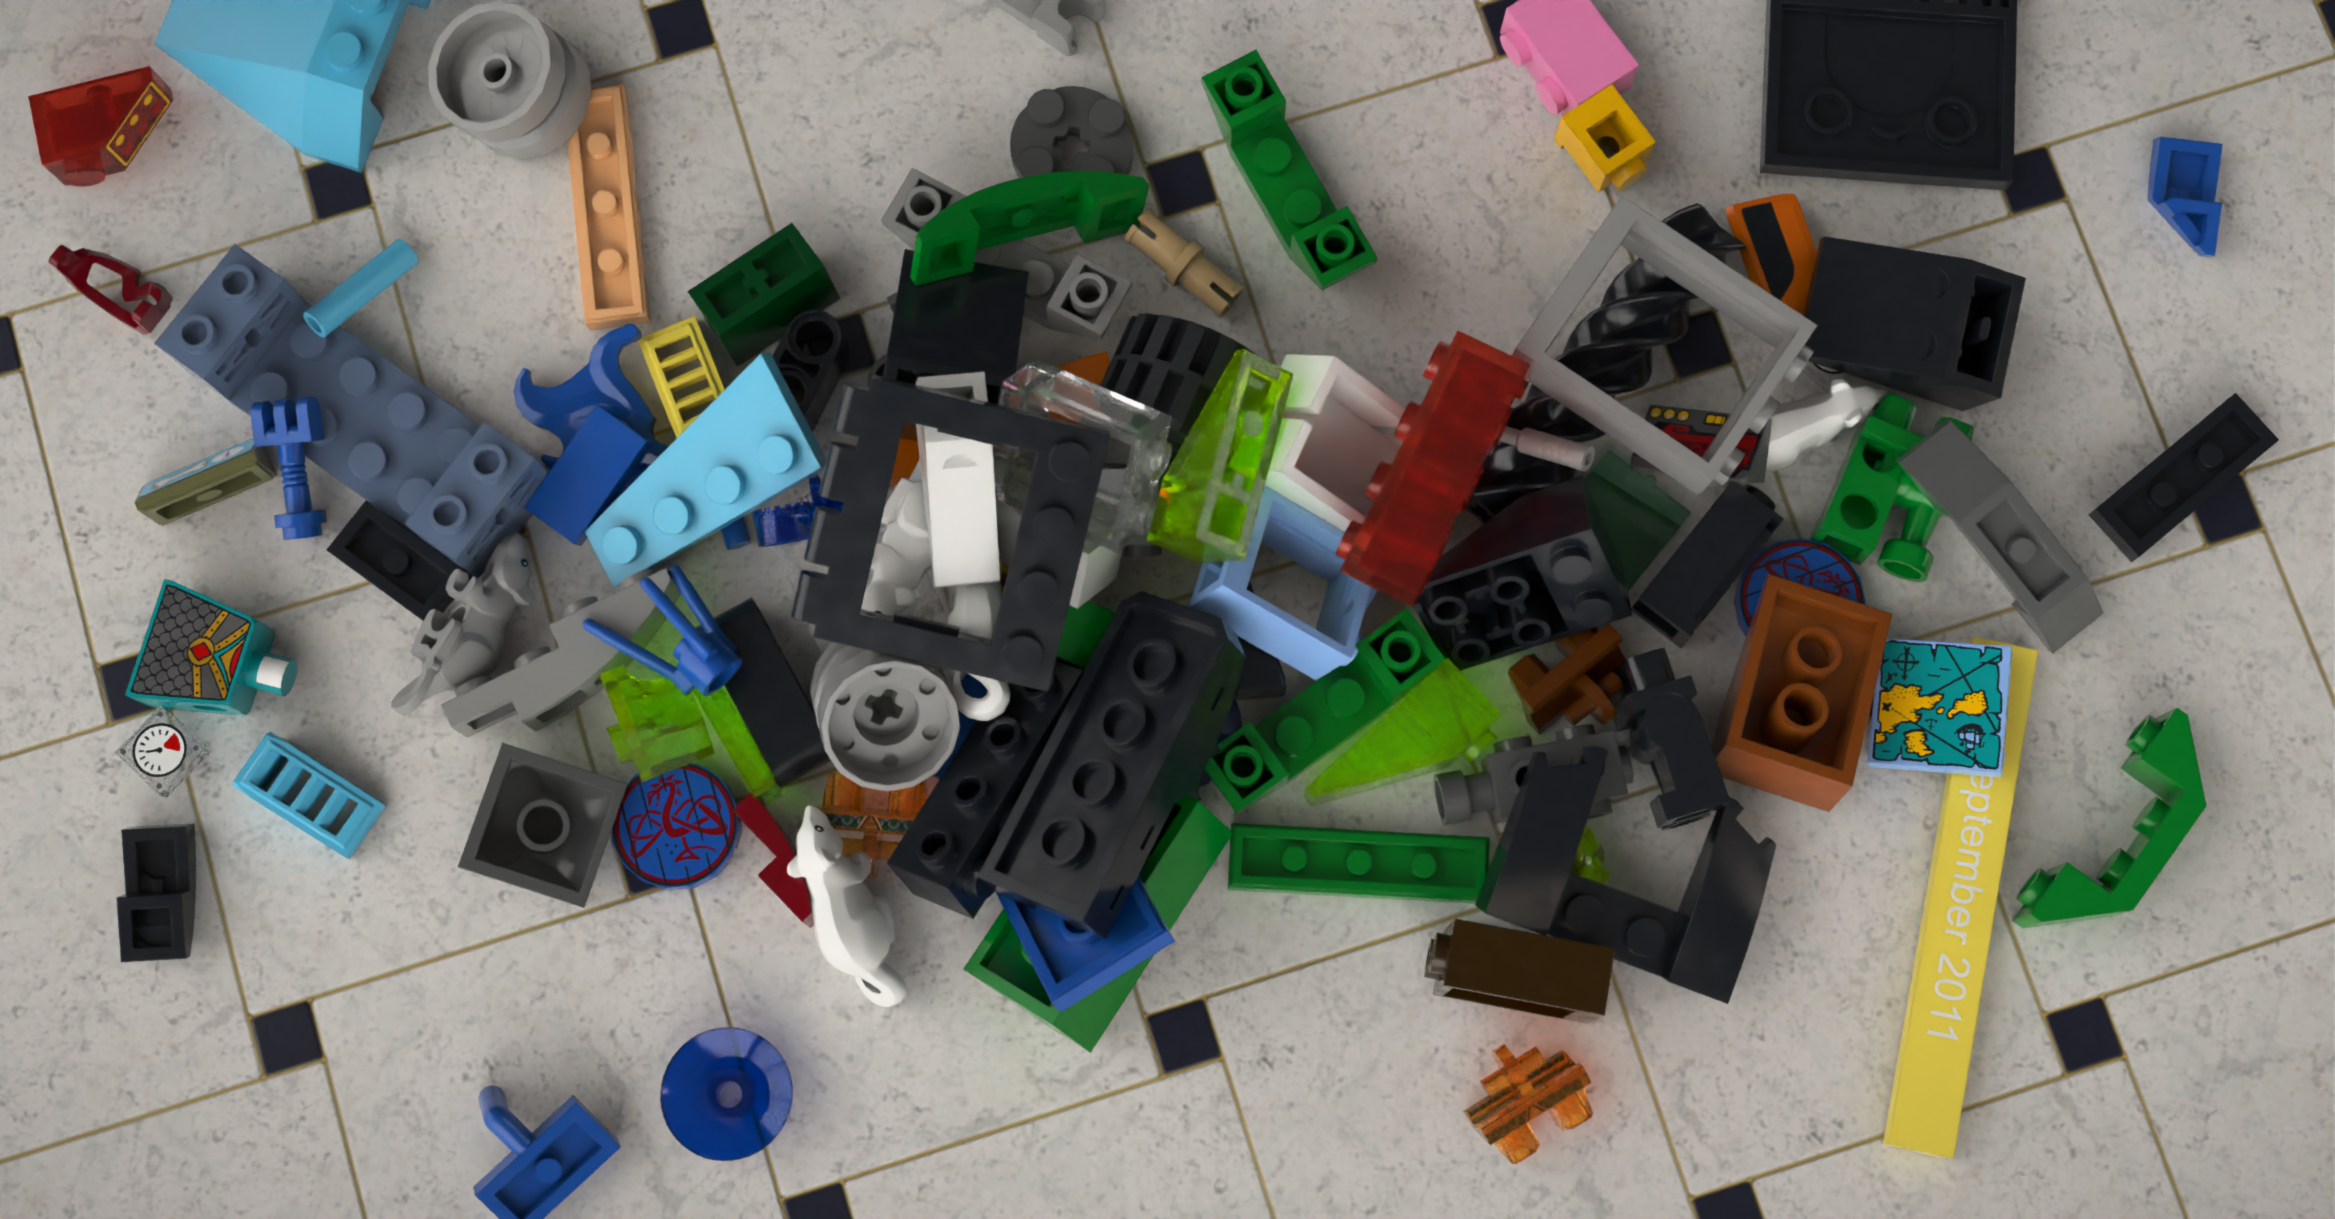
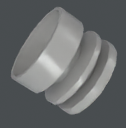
[810,642,960,791]

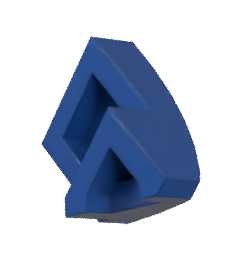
[2147,137,2223,257]

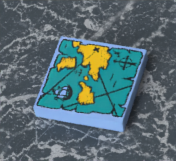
[1868,638,2012,778]

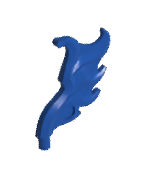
[514,324,751,550]

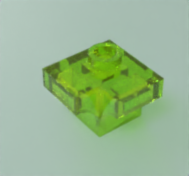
[599,665,715,782]

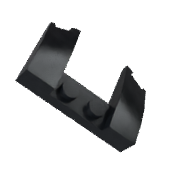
[1475,746,1776,1004]

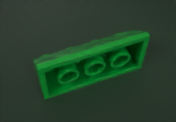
[964,795,1233,1053]

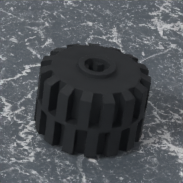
[1092,313,1277,476]

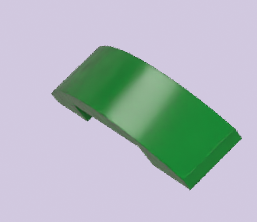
[910,171,1149,286]

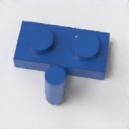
[473,1085,621,1219]

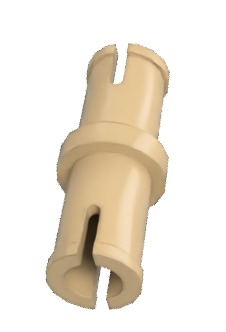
[1124,209,1245,318]

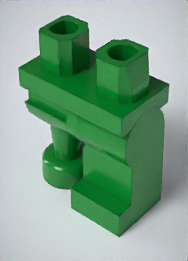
[1809,393,1974,582]

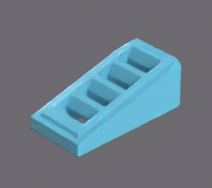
[232,732,387,859]

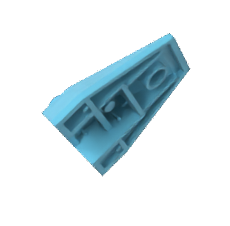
[154,0,431,173]

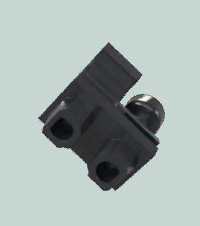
[1613,647,1731,831]

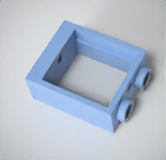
[1189,480,1381,680]

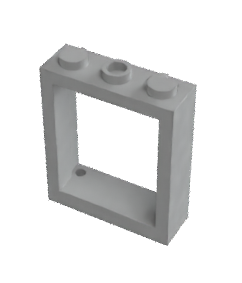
[1506,196,1818,496]

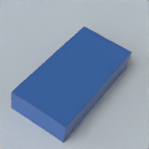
[524,404,653,546]

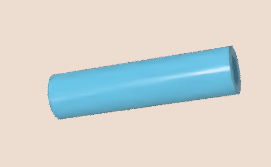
[303,239,419,338]

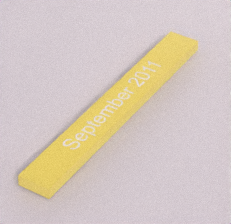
[1883,637,2039,1159]

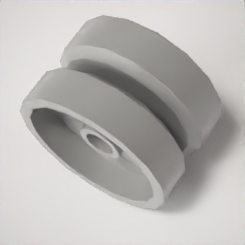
[427,0,591,160]

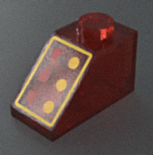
[28,66,173,187]

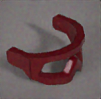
[48,244,173,335]

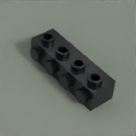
[887,661,1084,919]

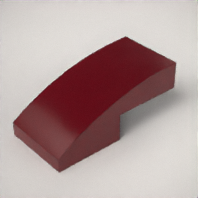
[732,793,814,928]

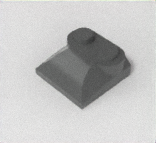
[458,742,628,908]

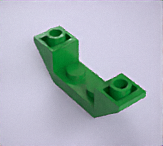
[1201,50,1378,291]
[1204,608,1446,814]
[2012,708,2207,928]

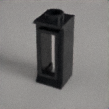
[1631,481,1784,649]

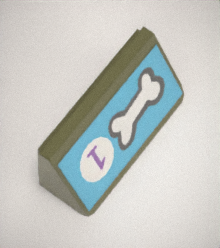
[135,438,277,526]

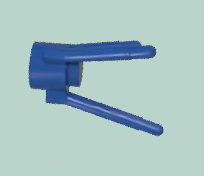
[582,565,742,696]

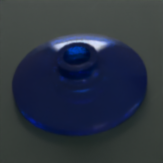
[660,1027,793,1161]

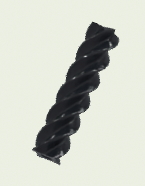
[1449,203,1747,524]

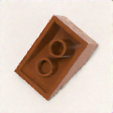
[1712,574,1892,812]

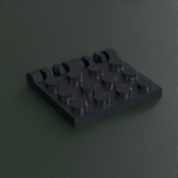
[1760,0,2017,191]

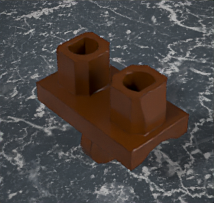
[1508,624,1626,735]

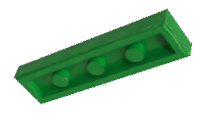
[1228,823,1490,904]

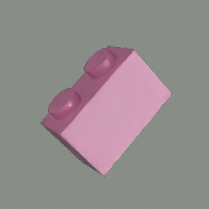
[1500,0,1639,116]

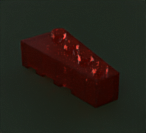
[1335,330,1531,609]

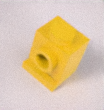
[1554,84,1656,193]

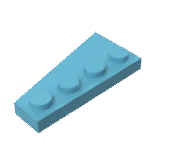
[585,353,826,587]

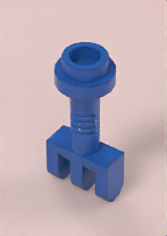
[250,396,327,540]

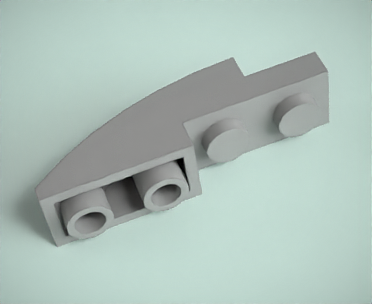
[441,568,681,738]

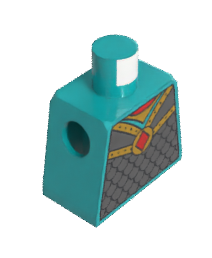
[125,579,297,716]

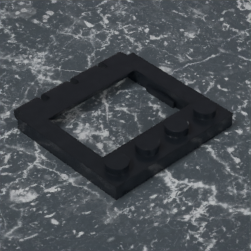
[791,375,1111,692]

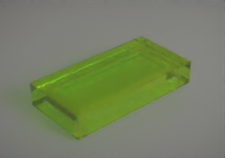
[692,687,783,806]

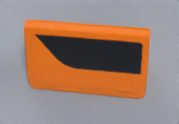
[1725,194,1817,315]

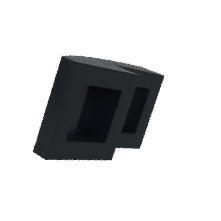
[117,823,196,962]

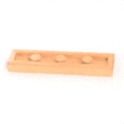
[567,84,651,330]

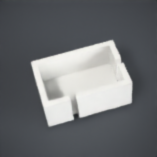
[1233,354,1457,564]

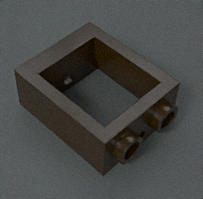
[1424,919,1615,1024]

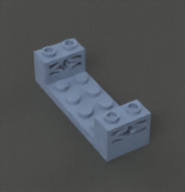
[154,244,548,578]

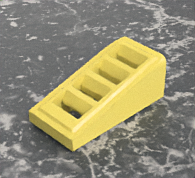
[638,316,726,438]

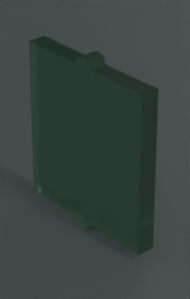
[1584,450,1691,592]

